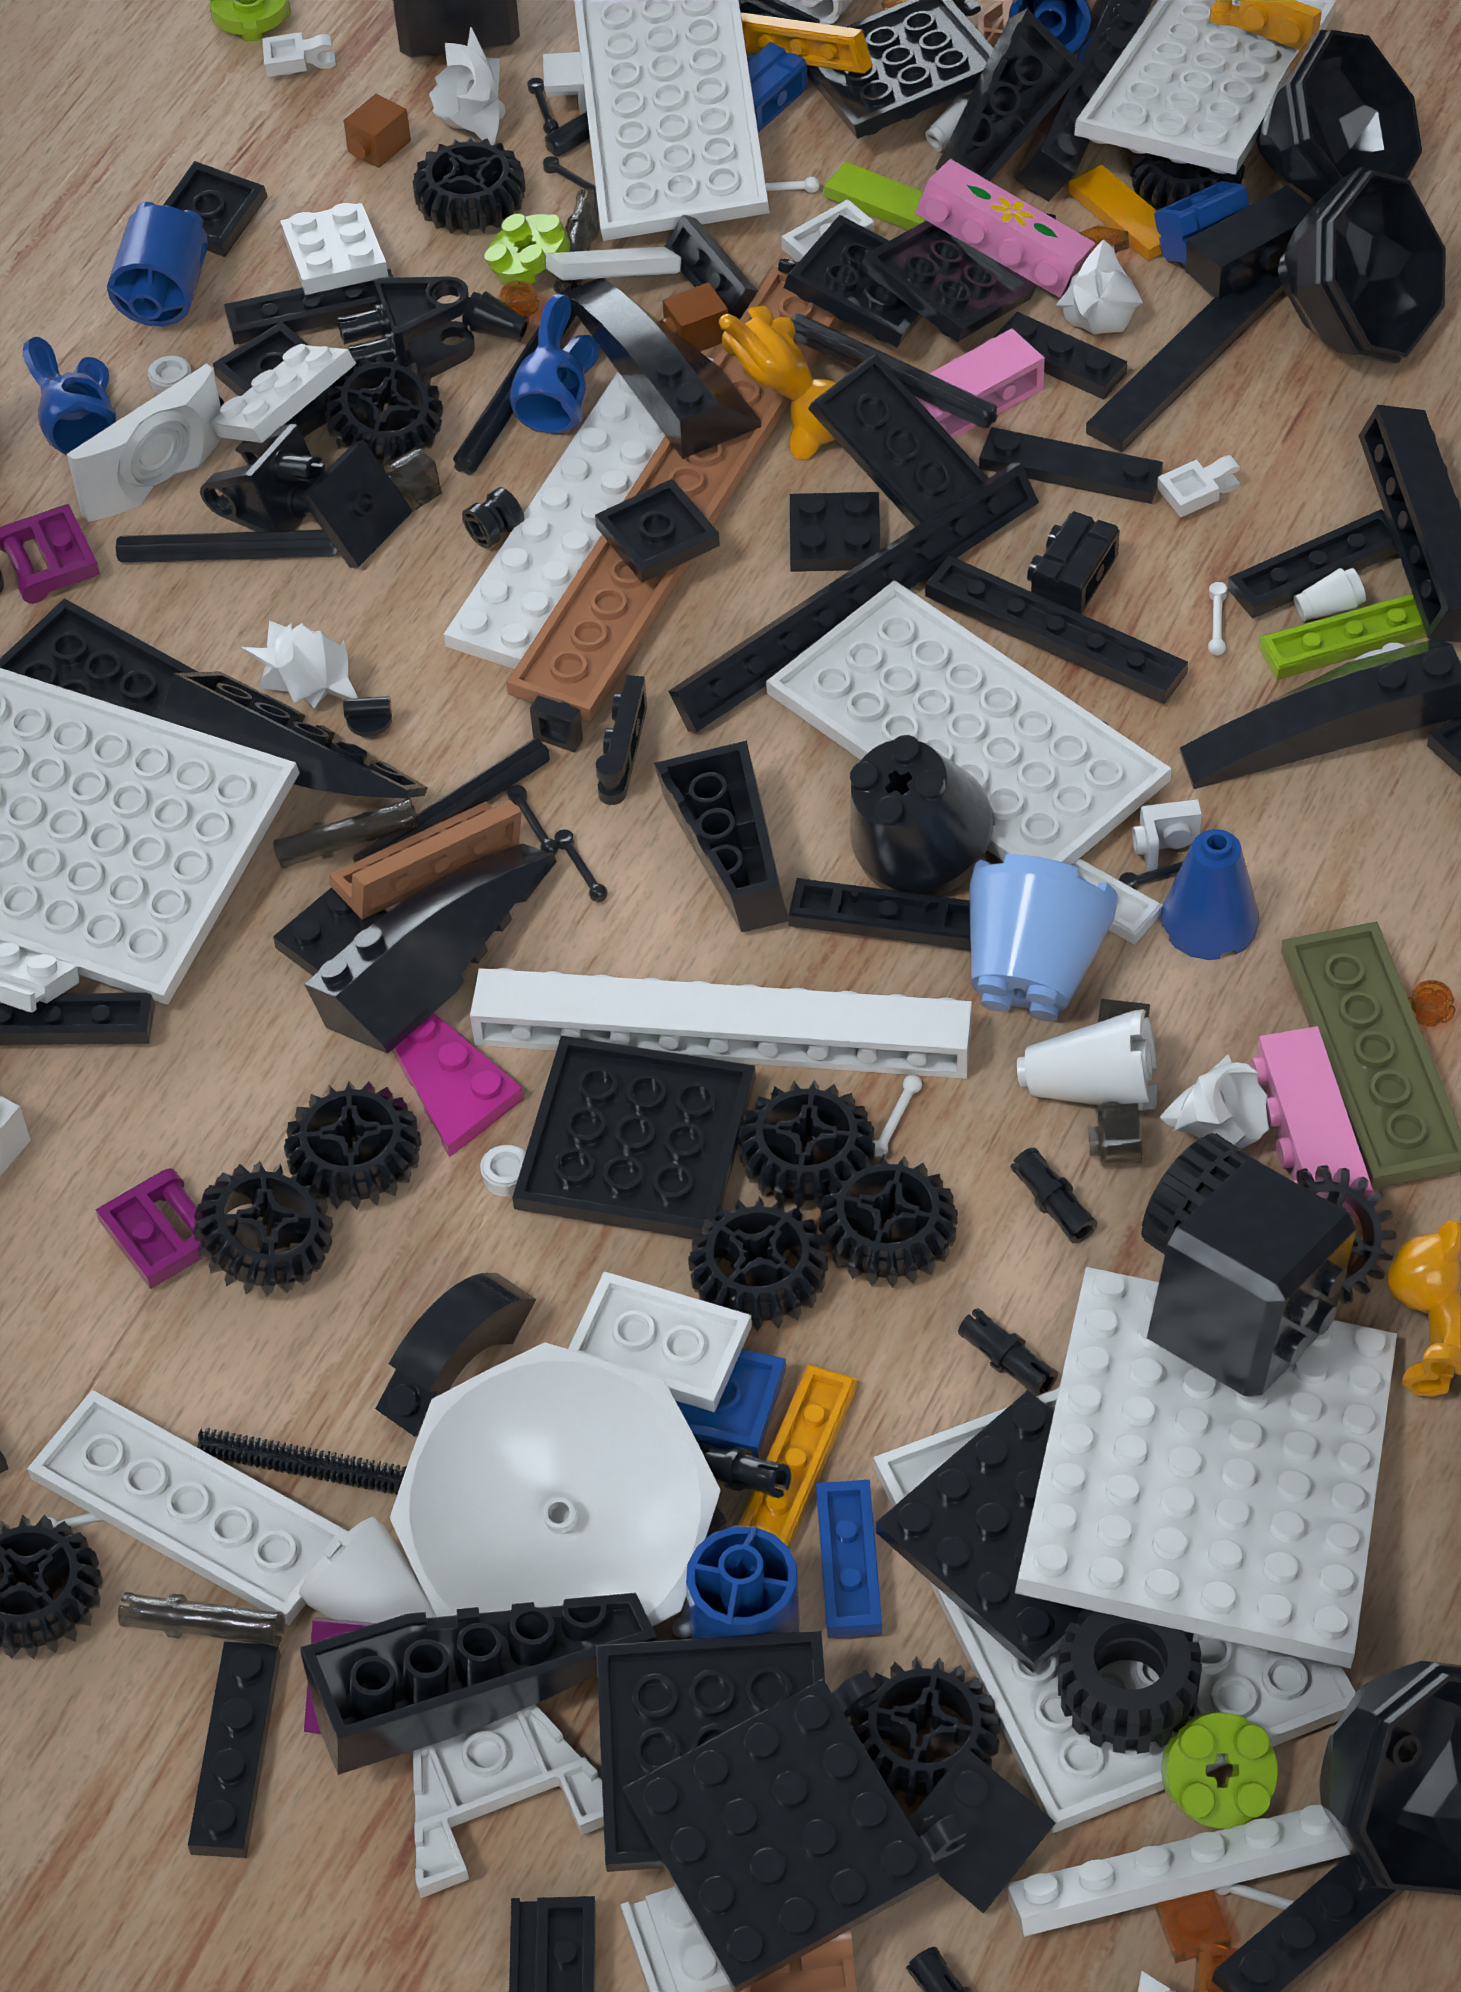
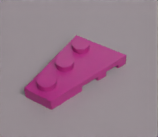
[392,1013,523,1157]

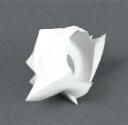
[429,27,506,145]
[1055,239,1143,335]
[241,621,358,708]
[1160,1054,1270,1150]

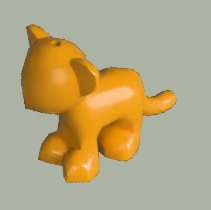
[719,306,837,460]
[1388,1220,1461,1397]

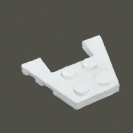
[413,1704,604,1898]

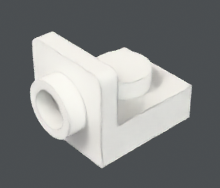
[1132,799,1202,872]

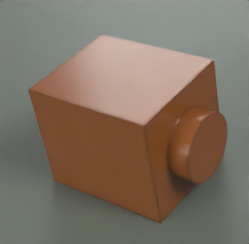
[343,93,411,168]
[660,283,728,352]

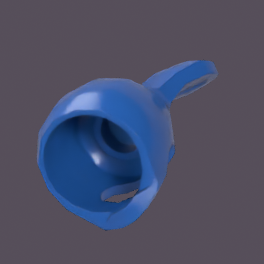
[509,294,599,433]
[23,337,116,455]

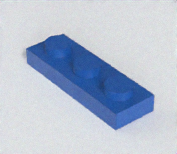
[816,1479,882,1638]

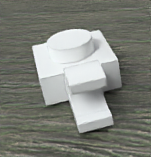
[262,32,336,77]
[1158,455,1240,518]

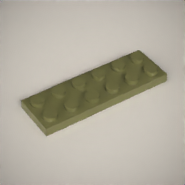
[1281,921,1461,1189]

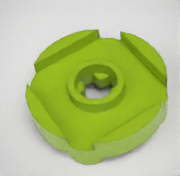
[209,0,291,41]
[484,213,571,286]
[1161,1712,1278,1829]

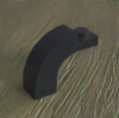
[375,1273,536,1437]

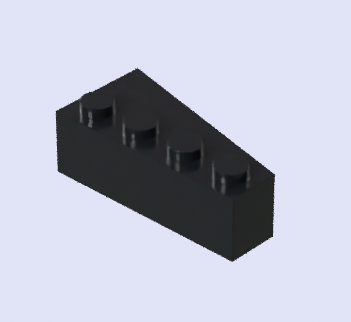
[935,8,1086,181]
[654,740,788,932]

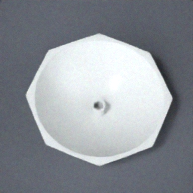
[390,1342,721,1627]

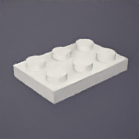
[280,203,389,295]
[209,344,356,443]
[568,1271,752,1412]

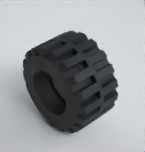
[1141,1133,1261,1255]
[1058,1609,1202,1754]

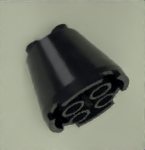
[850,735,995,896]

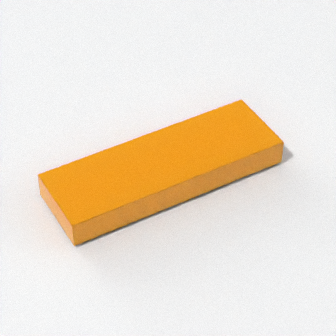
[1068,164,1162,261]

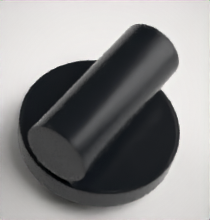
[343,696,393,737]

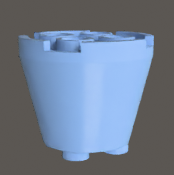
[969,854,1119,1021]

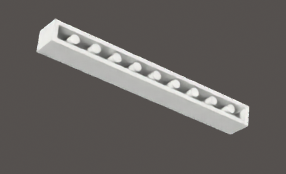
[470,968,972,1079]

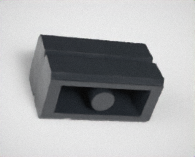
[1027,511,1120,614]

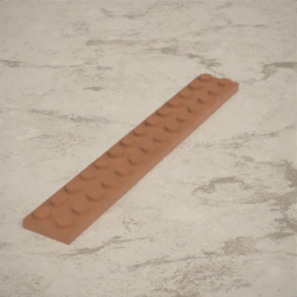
[506,267,841,722]

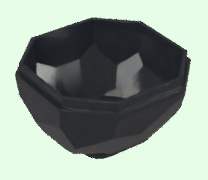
[1256,29,1422,206]
[1278,168,1446,364]
[1319,1660,1461,1895]

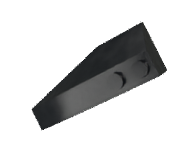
[564,278,761,459]
[1180,638,1461,789]
[158,671,428,798]
[304,843,557,1054]
[300,1592,657,1775]

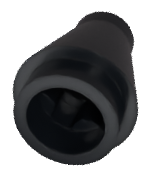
[462,291,529,341]

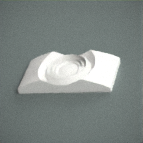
[67,363,221,522]

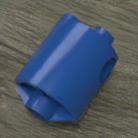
[107,202,209,327]
[686,1526,800,1639]

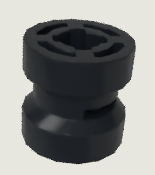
[462,487,525,548]

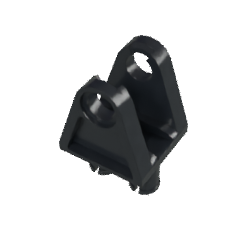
[337,276,475,378]
[200,424,325,532]

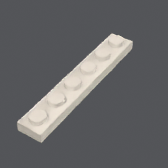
[1007,1805,1350,1937]

